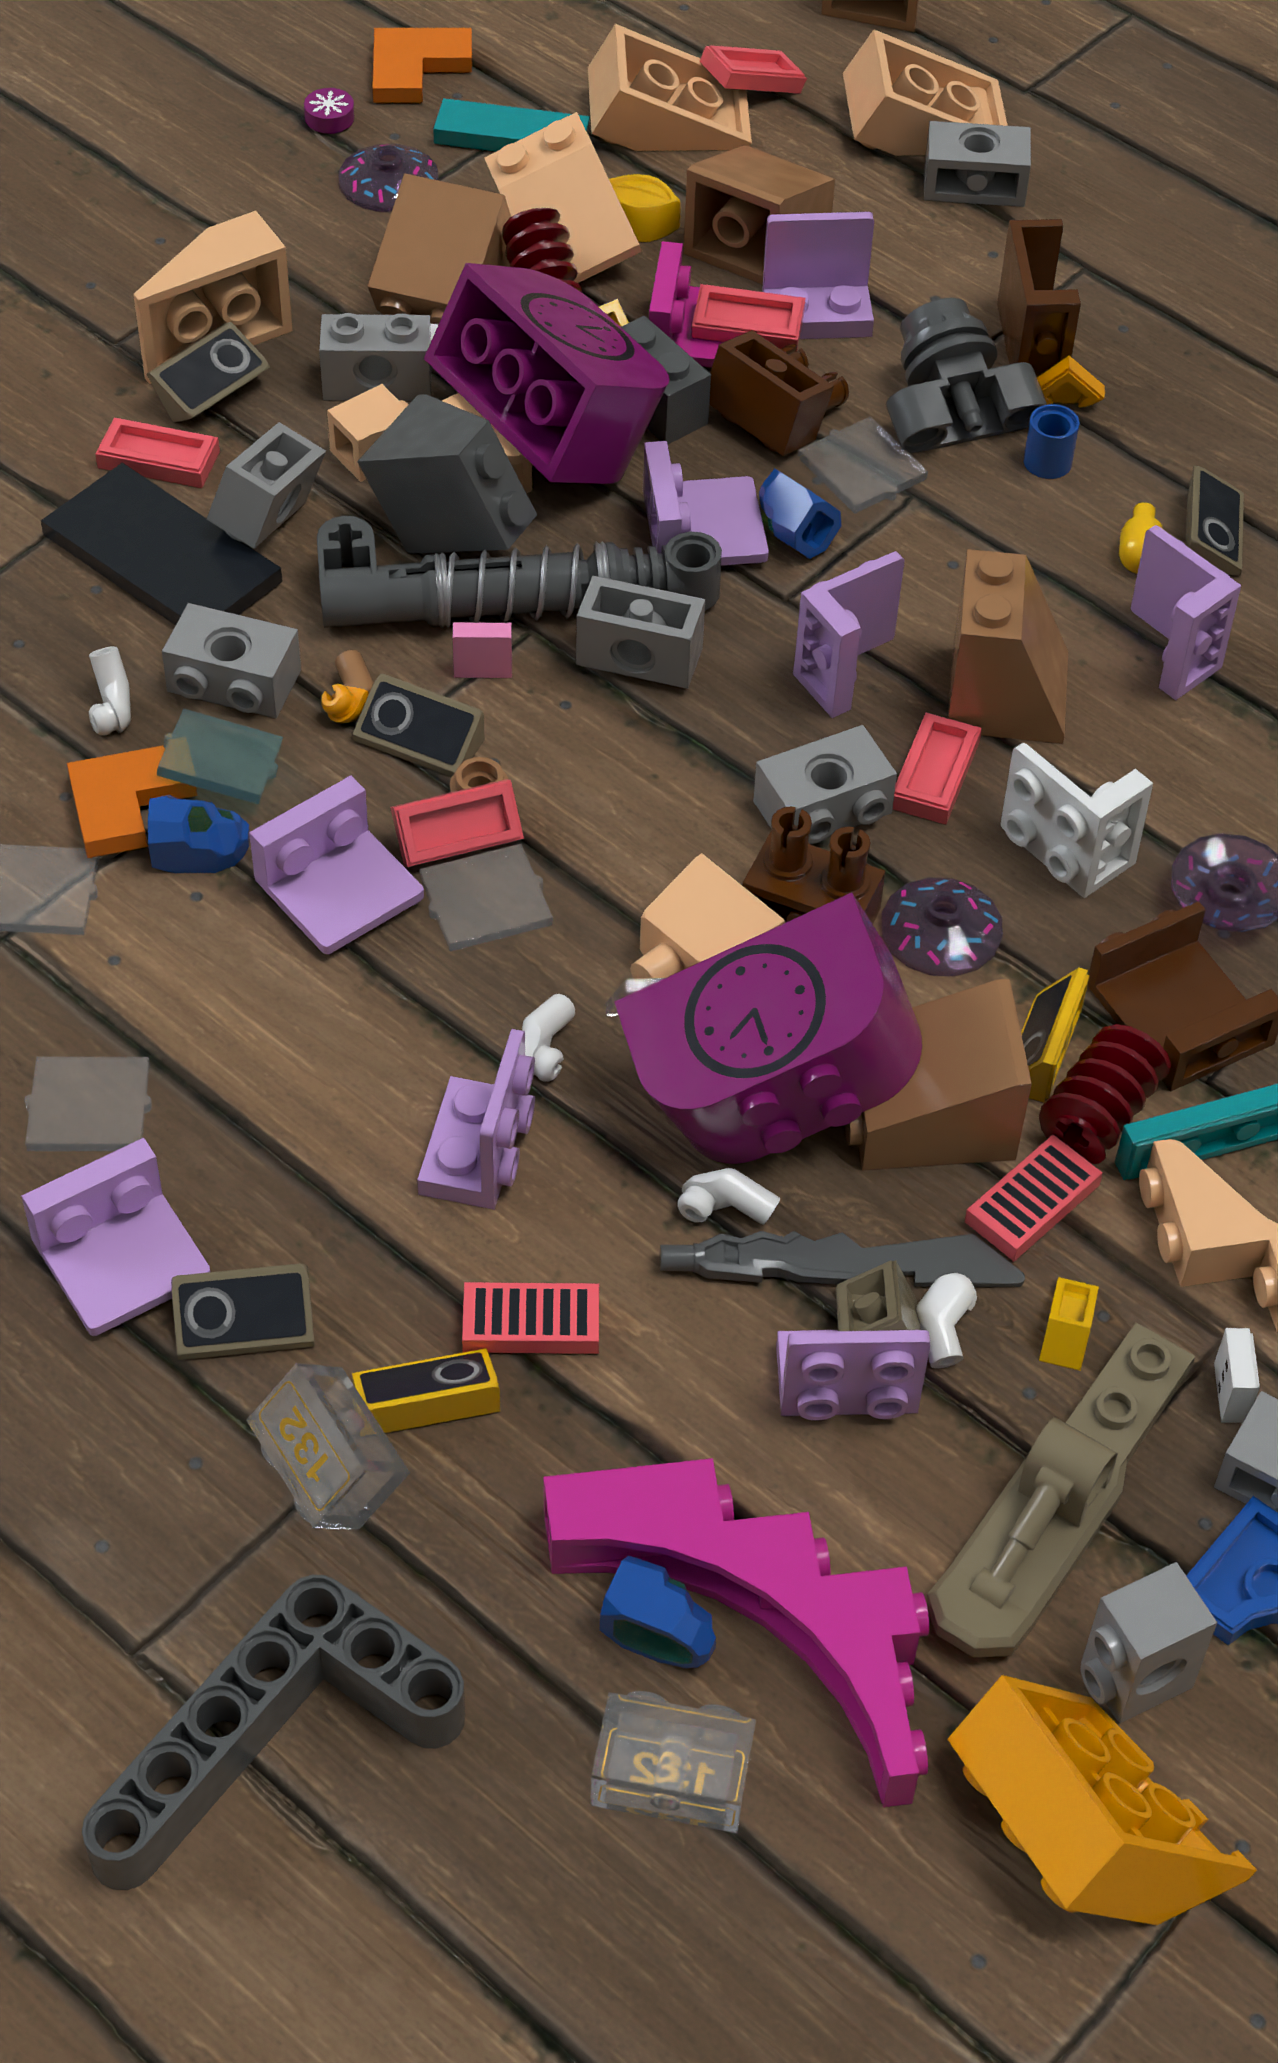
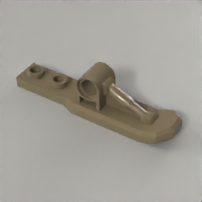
[926,1323,1195,1658]

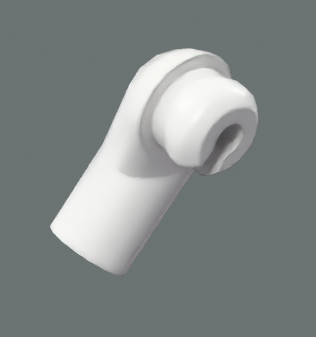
[89,646,131,736]
[522,994,575,1082]
[677,1168,780,1225]
[916,1273,977,1368]

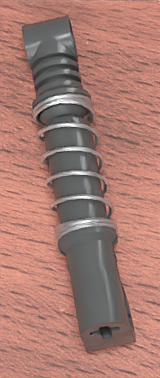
[317,516,722,628]

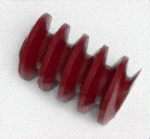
[502,208,582,293]
[1039,1024,1171,1164]

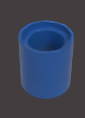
[1023,404,1080,479]

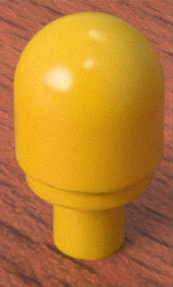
[1119,502,1164,574]

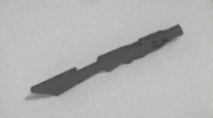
[659,1231,1025,1287]

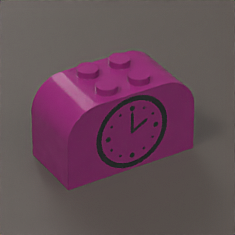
[424,263,669,484]
[614,893,922,1164]

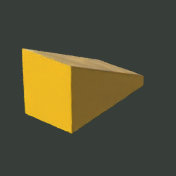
[1039,1277,1099,1371]

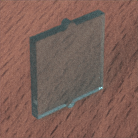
[157,708,283,804]

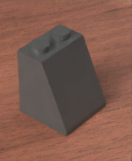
[357,394,537,554]

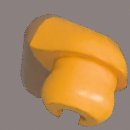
[321,650,374,723]

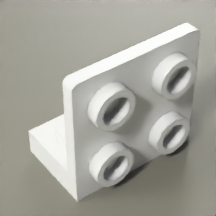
[1001,743,1153,898]

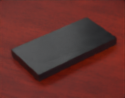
[41,463,282,625]

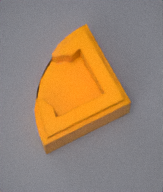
[1037,356,1105,407]

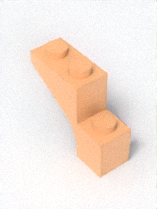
[327,384,532,494]
[1139,1139,1278,1332]

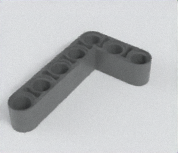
[82,1575,465,1890]

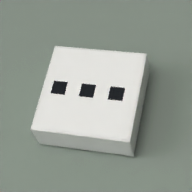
[1214,1328,1260,1423]

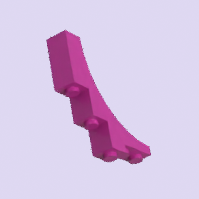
[543,1458,929,1807]

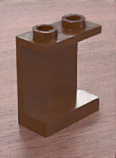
[997,219,1081,377]
[1087,901,1278,1092]

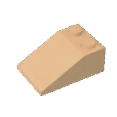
[588,24,752,151]
[843,29,1008,156]
[484,112,643,283]
[134,211,293,384]

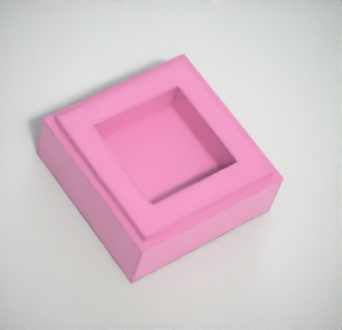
[453,622,512,678]

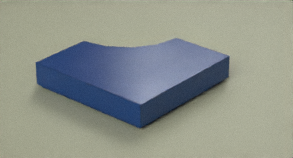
[1186,1496,1278,1646]

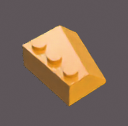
[948,1675,1257,1925]

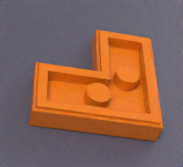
[372,28,472,103]
[67,741,198,858]

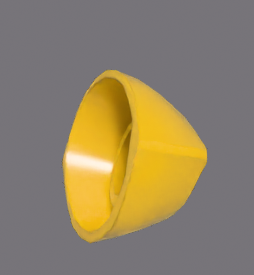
[609,174,681,242]

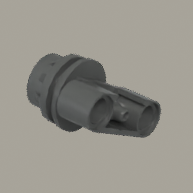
[886,298,1047,453]

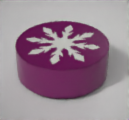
[304,88,355,134]

